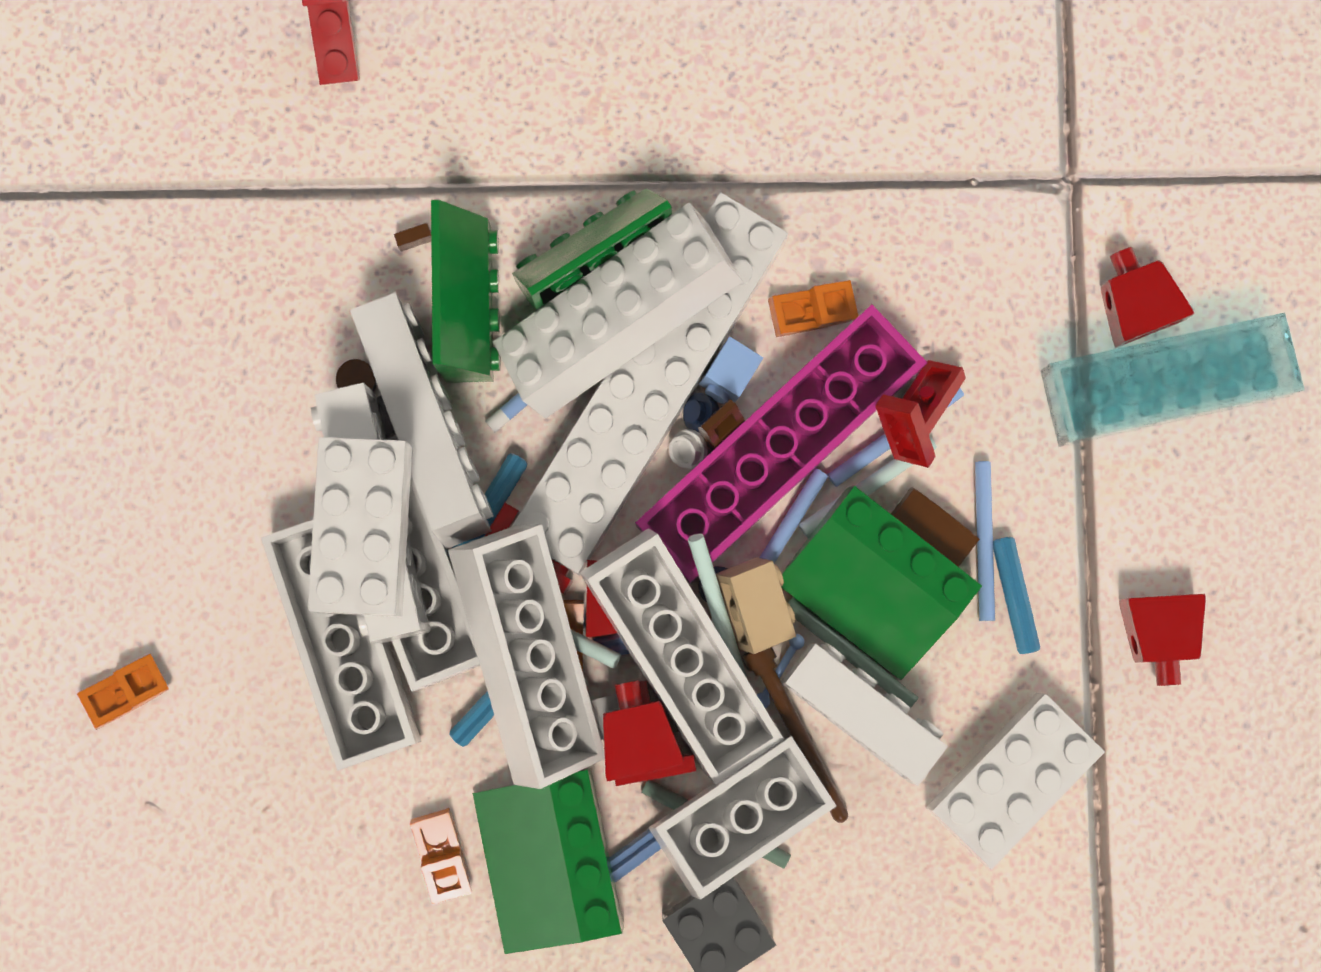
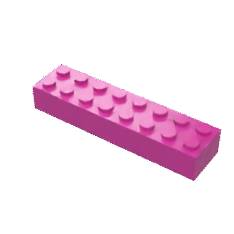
[635,304,927,584]

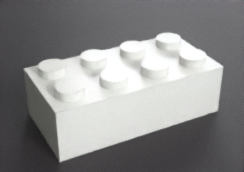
[308,437,412,617]
[781,642,948,786]
[926,693,1105,870]
[648,736,836,899]

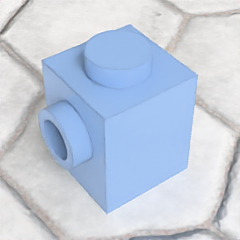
[699,336,764,404]

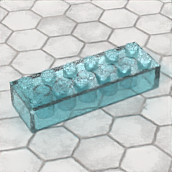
[1040,312,1305,447]

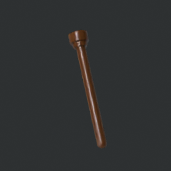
[741,647,848,823]

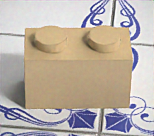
[716,557,796,654]

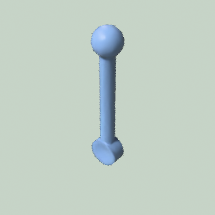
[757,634,805,708]

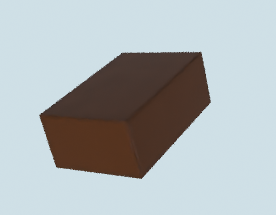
[394,223,431,252]

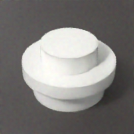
[669,429,707,469]

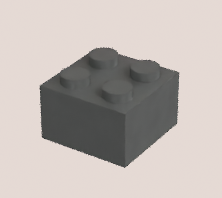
[662,877,777,972]

